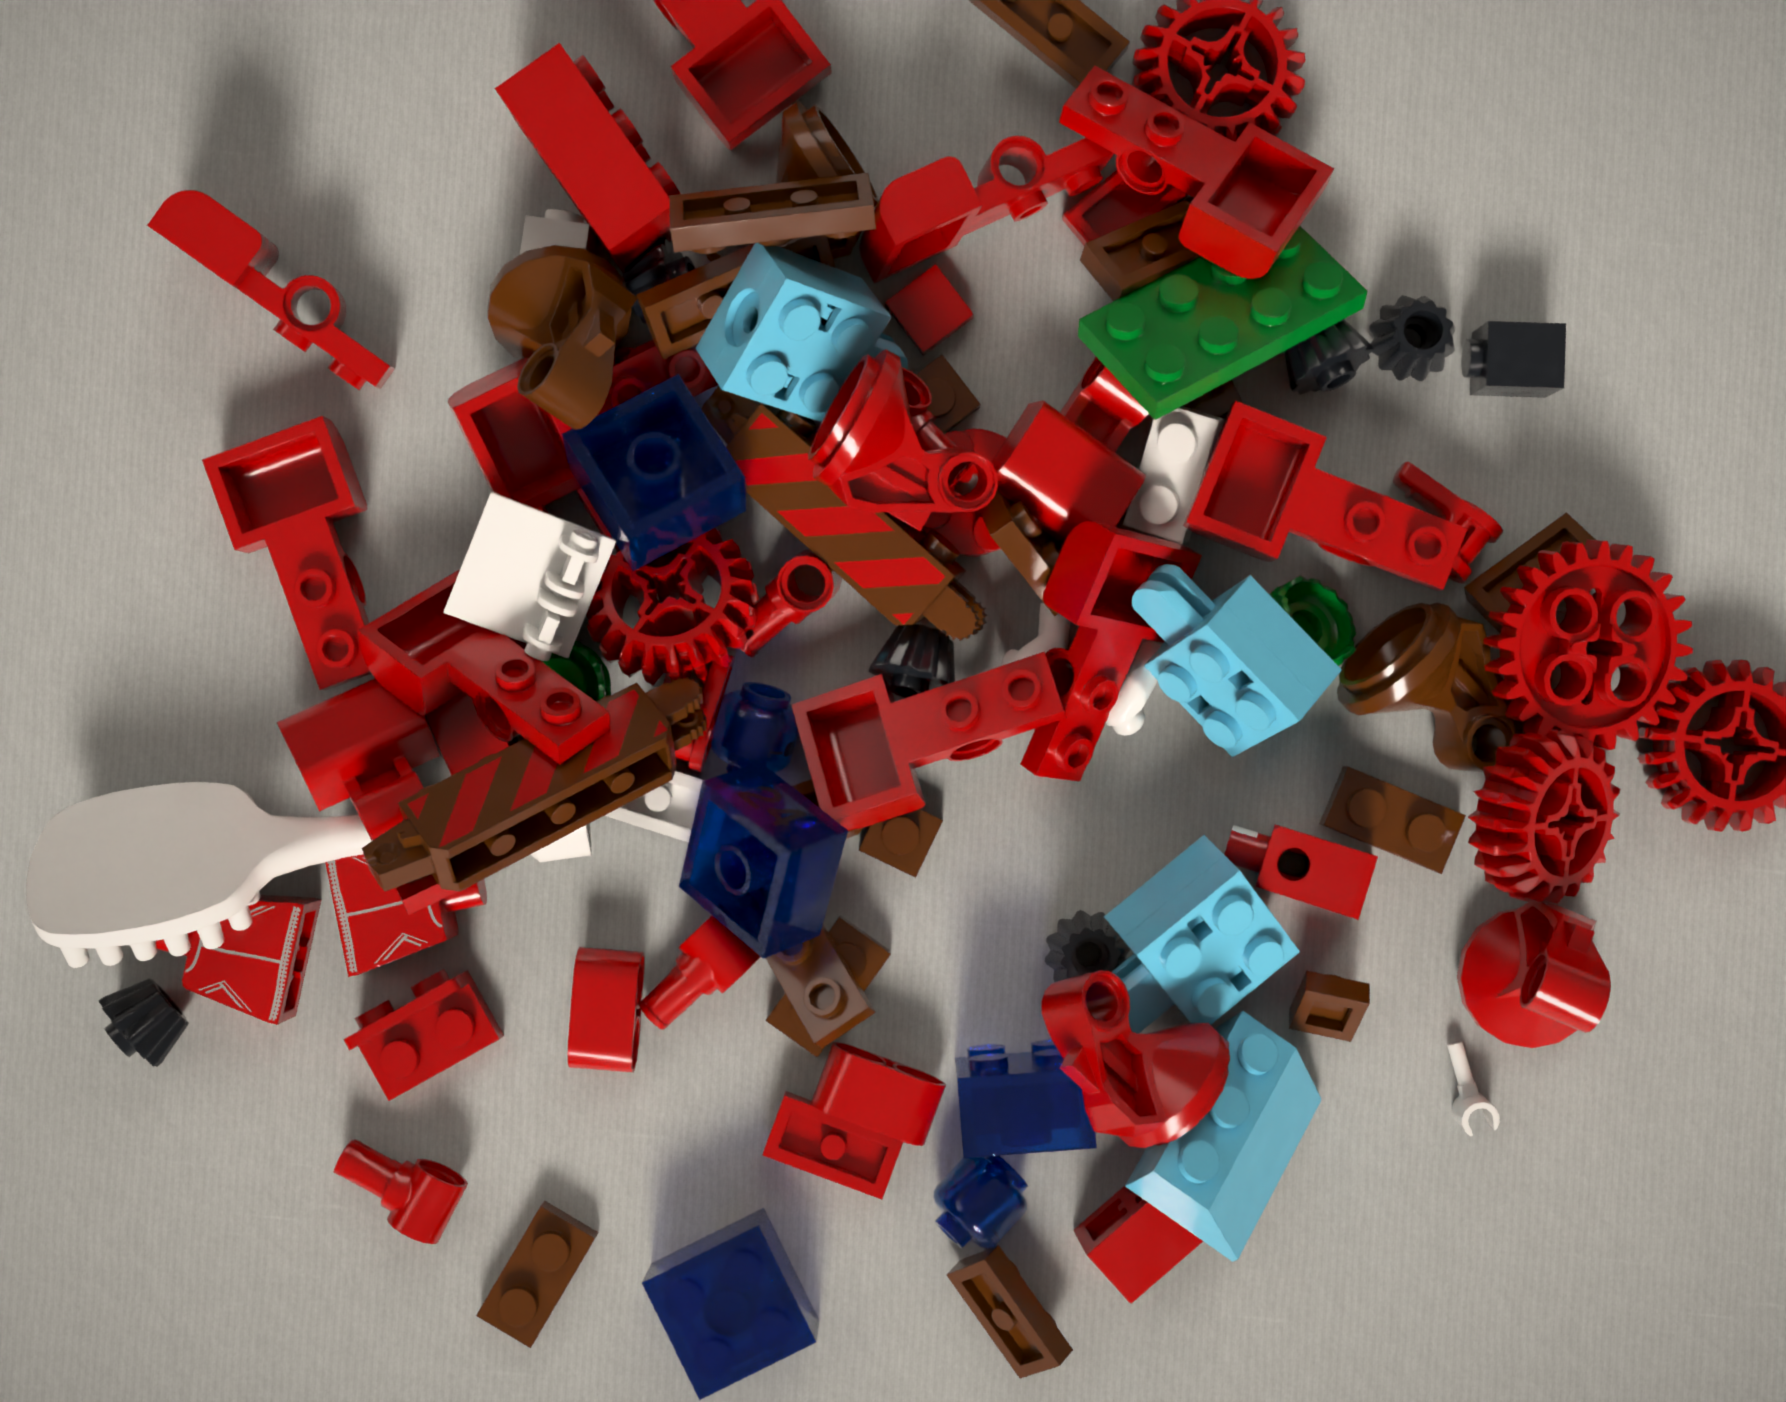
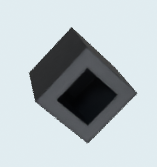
[1461,321,1566,398]

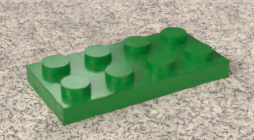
[1078,226,1368,420]

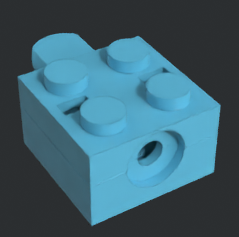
[695,243,908,422]
[1132,564,1342,757]
[1104,835,1300,1033]

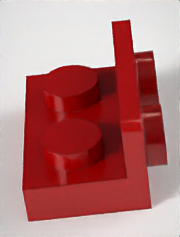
[343,968,504,1101]

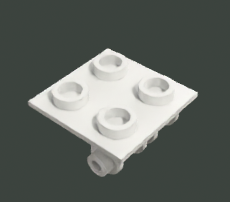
[443,492,616,661]

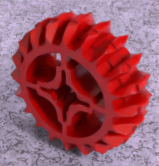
[1132,0,1306,142]
[586,516,759,686]
[1637,659,1786,832]
[1468,728,1620,904]

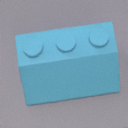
[1125,1011,1322,1262]

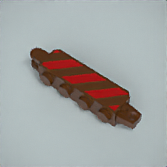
[700,386,988,641]
[361,677,707,891]

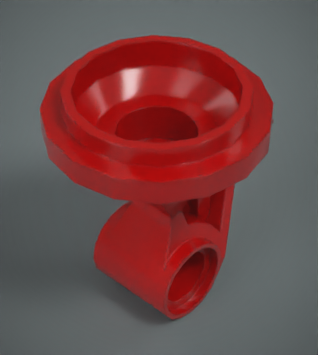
[808,349,998,531]
[1457,900,1611,1048]
[1041,970,1230,1148]

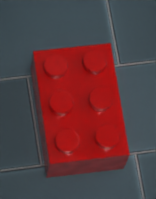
[494,43,681,273]

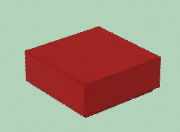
[885,264,974,356]

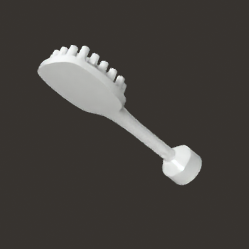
[26,782,592,968]

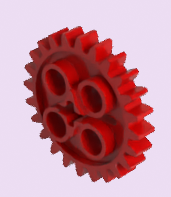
[1483,539,1693,750]

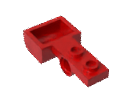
[653,0,832,151]
[1059,66,1334,279]
[859,136,1114,284]
[147,190,395,391]
[447,340,718,508]
[991,356,1149,544]
[1183,400,1468,591]
[202,416,372,690]
[1020,521,1202,782]
[357,569,610,765]
[791,651,1067,832]
[276,678,458,915]

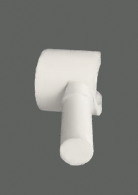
[1447,1041,1500,1136]

